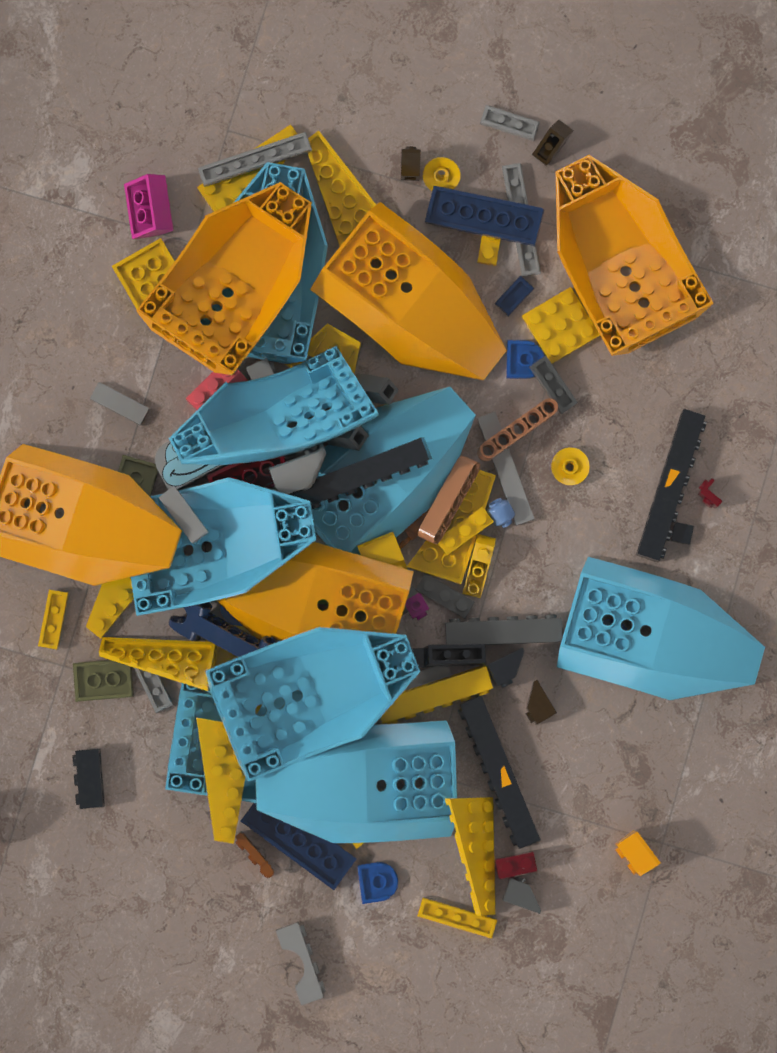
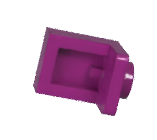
[405,593,429,620]

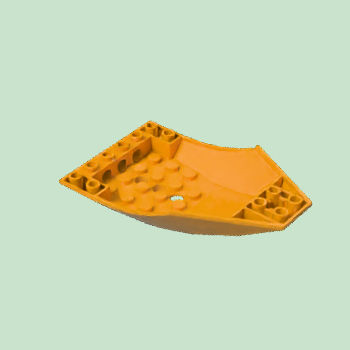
[555,155,714,356]
[136,182,312,375]
[310,202,507,381]
[0,444,182,586]
[216,542,414,641]

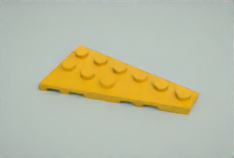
[197,124,297,212]
[307,130,376,247]
[407,470,496,585]
[86,577,134,639]
[99,637,217,691]
[196,718,246,844]
[445,797,496,916]

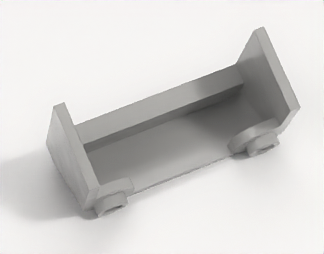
[269,443,326,494]

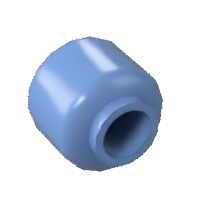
[487,498,515,528]

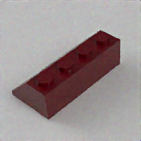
[207,456,286,489]

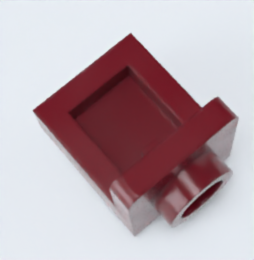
[698,478,722,509]

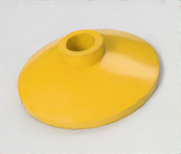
[423,157,460,191]
[551,447,590,486]

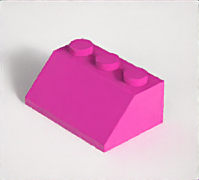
[124,174,173,239]

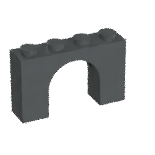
[326,373,398,451]

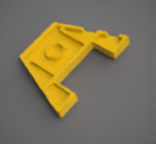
[284,323,361,375]

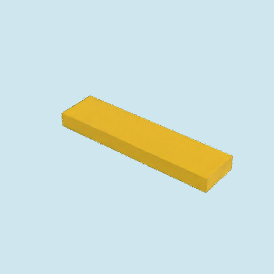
[417,897,497,939]

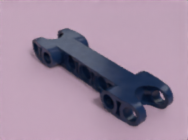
[168,602,279,657]

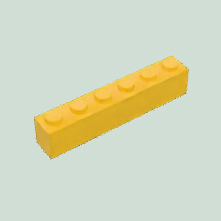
[380,664,493,724]

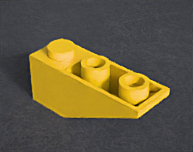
[462,534,496,598]

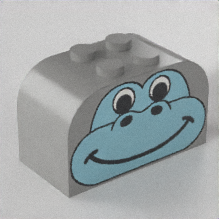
[155,437,230,491]

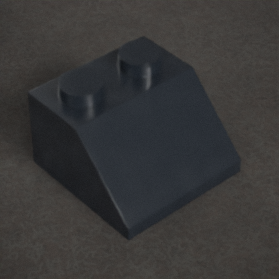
[486,648,524,688]

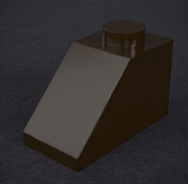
[532,120,574,166]
[525,680,557,725]

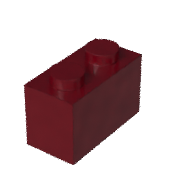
[494,851,537,879]

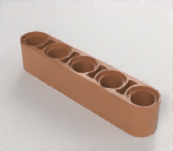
[477,398,558,461]
[418,456,480,544]

